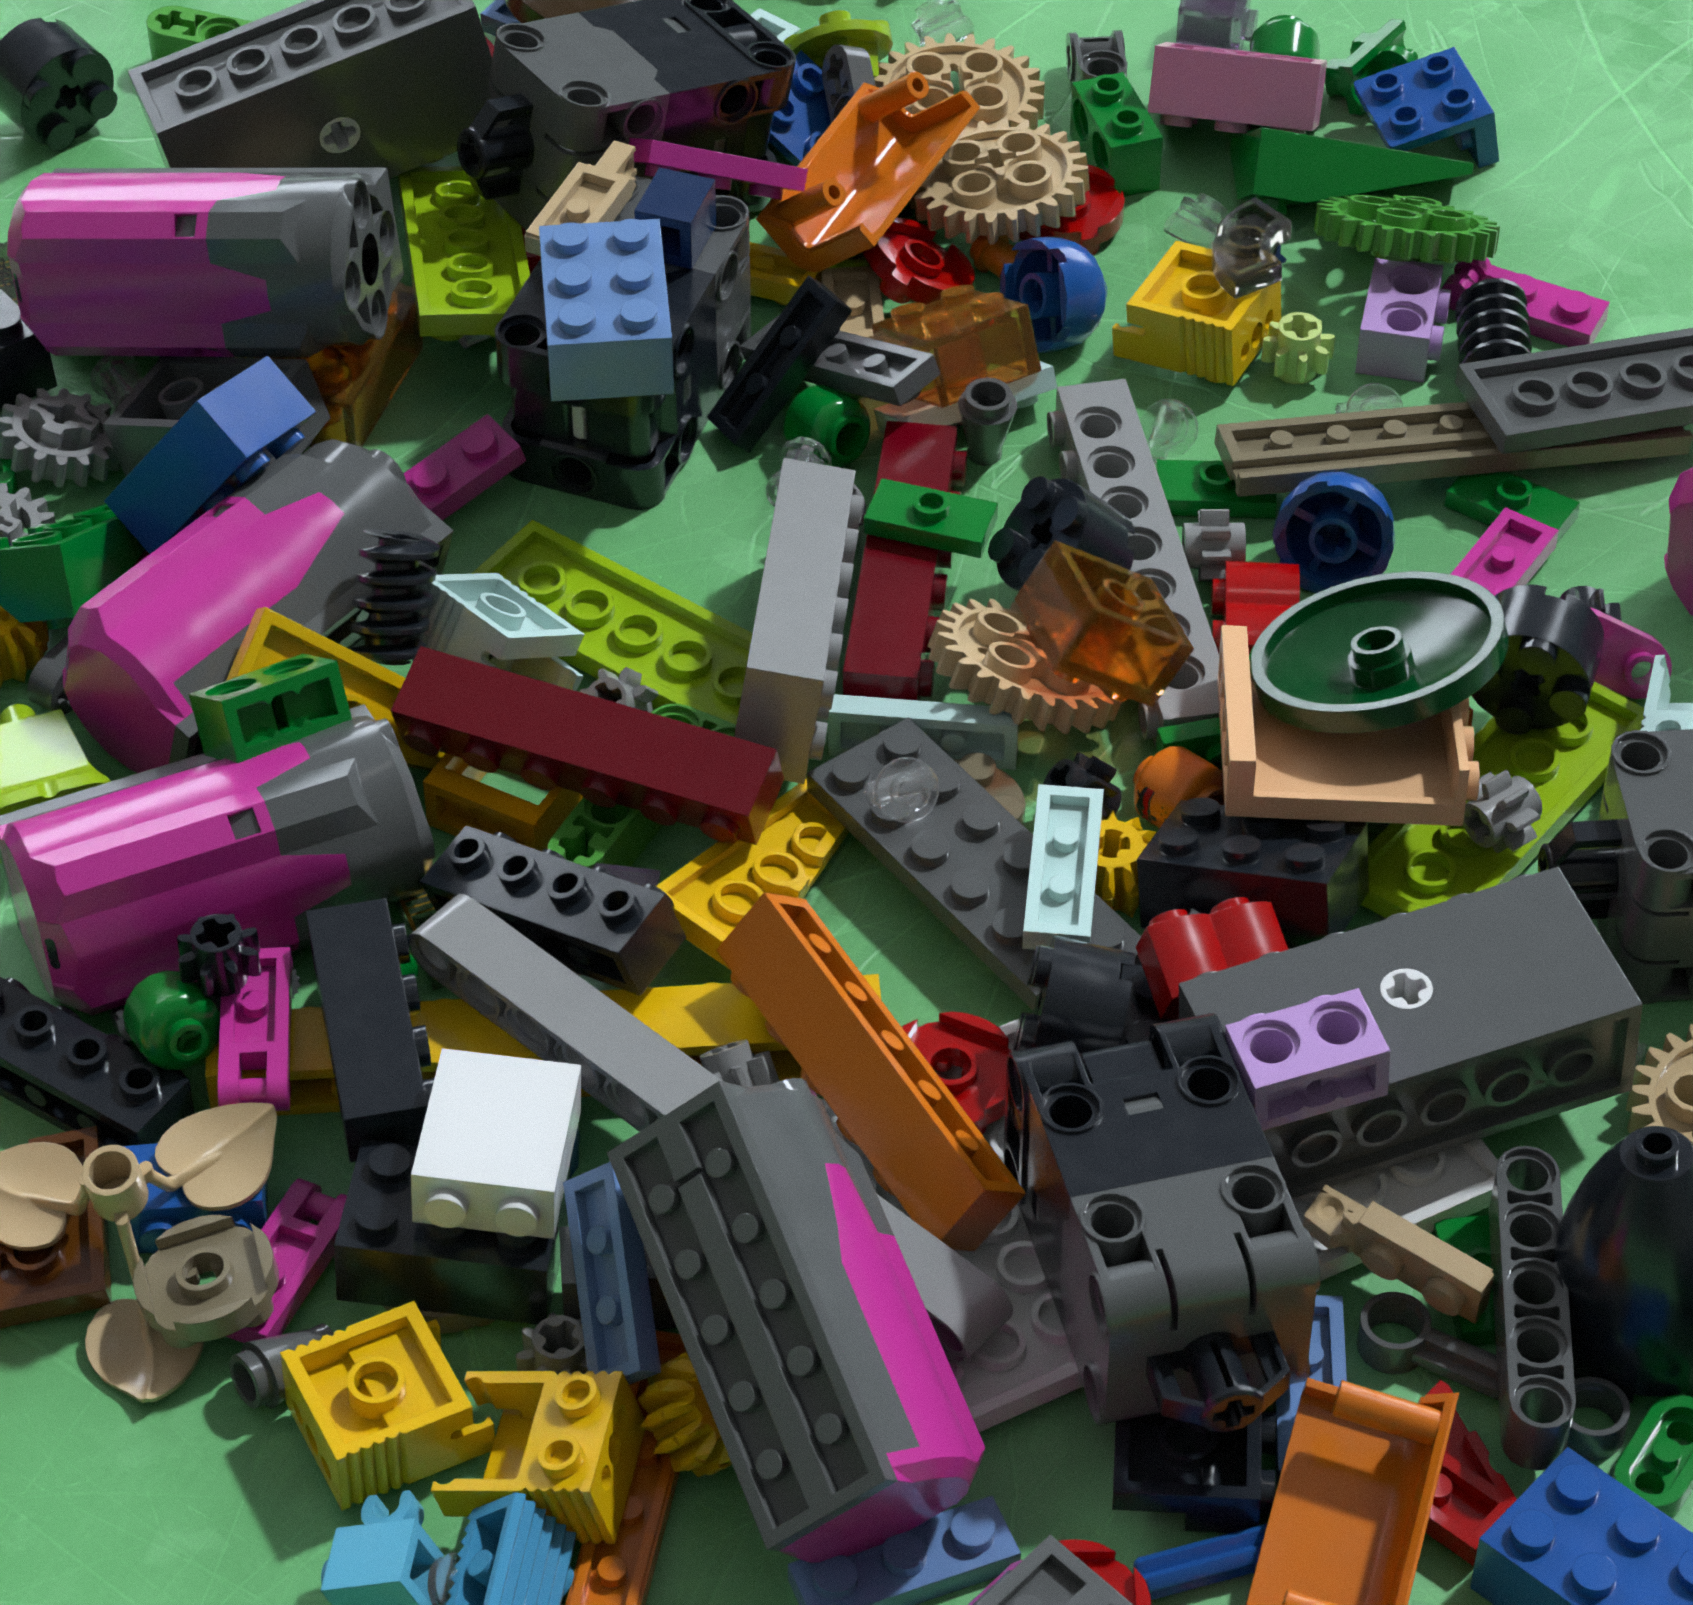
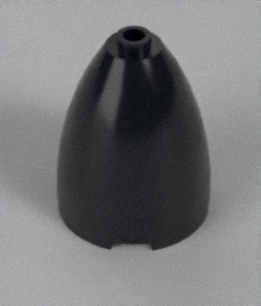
[1551,1126,1693,1404]

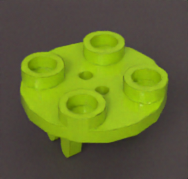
[783,10,893,78]

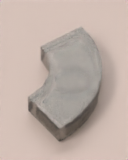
[1211,197,1292,299]

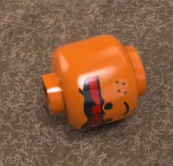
[1133,746,1224,828]

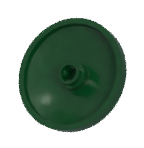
[1250,571,1509,734]

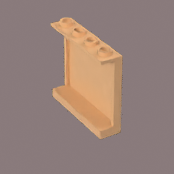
[1217,625,1480,826]

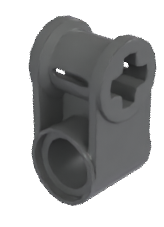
[1066,30,1128,82]

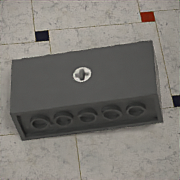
[128,0,492,180]
[1179,867,1643,1199]

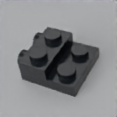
[1112,1407,1276,1533]

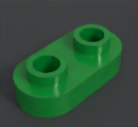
[1613,1395,1693,1518]

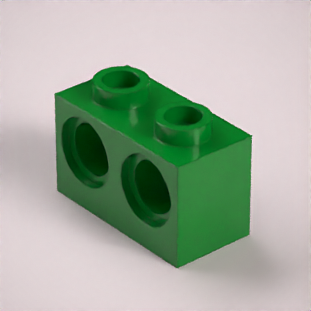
[1070,72,1163,197]
[188,654,352,764]

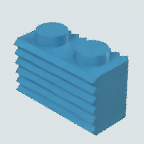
[445,1492,576,1605]

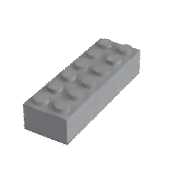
[734,458,864,784]

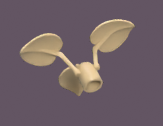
[0,1103,277,1403]

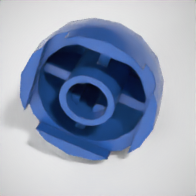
[999,237,1107,354]
[1272,472,1395,593]

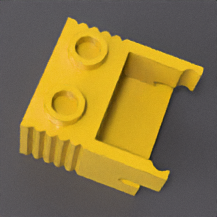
[1112,241,1281,386]
[280,1301,495,1511]
[431,1371,645,1544]

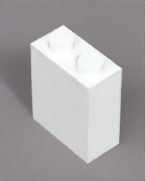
[411,1048,581,1239]

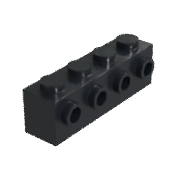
[419,825,686,996]
[306,898,435,1163]
[0,977,195,1146]

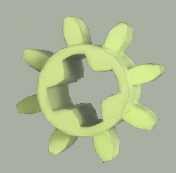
[1261,312,1335,384]

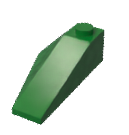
[1230,127,1474,215]
[0,504,145,630]

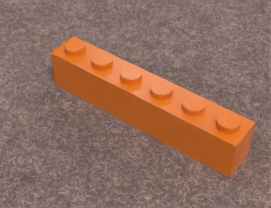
[716,892,1026,1251]

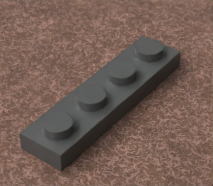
[740,315,941,407]

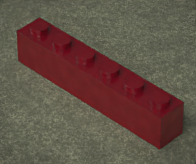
[843,421,967,701]
[390,646,784,845]

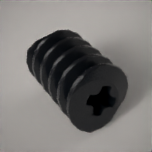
[1455,278,1532,364]
[348,529,440,665]

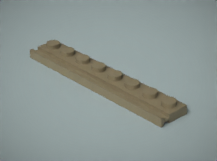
[1214,402,1693,497]

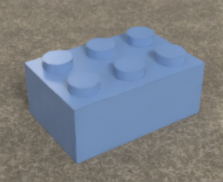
[539,219,674,401]

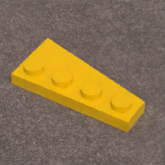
[226,607,445,771]
[656,779,849,969]

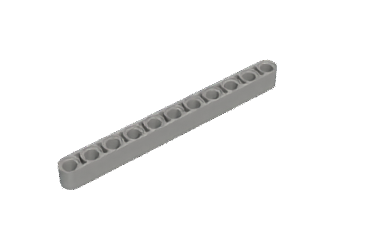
[408,894,1013,1365]

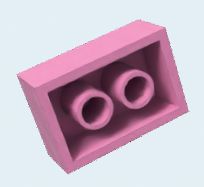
[1148,42,1327,134]

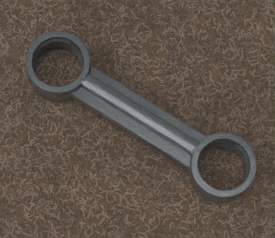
[1357,1292,1630,1461]

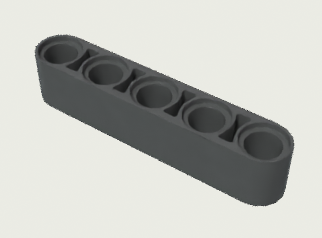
[1488,1146,1576,1471]

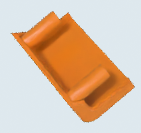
[756,71,980,272]
[1246,1377,1460,1605]

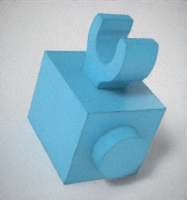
[321,1490,447,1605]

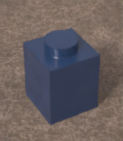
[634,167,716,269]

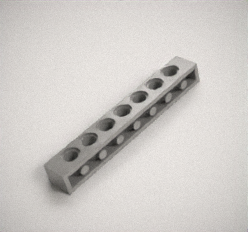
[1047,379,1219,748]

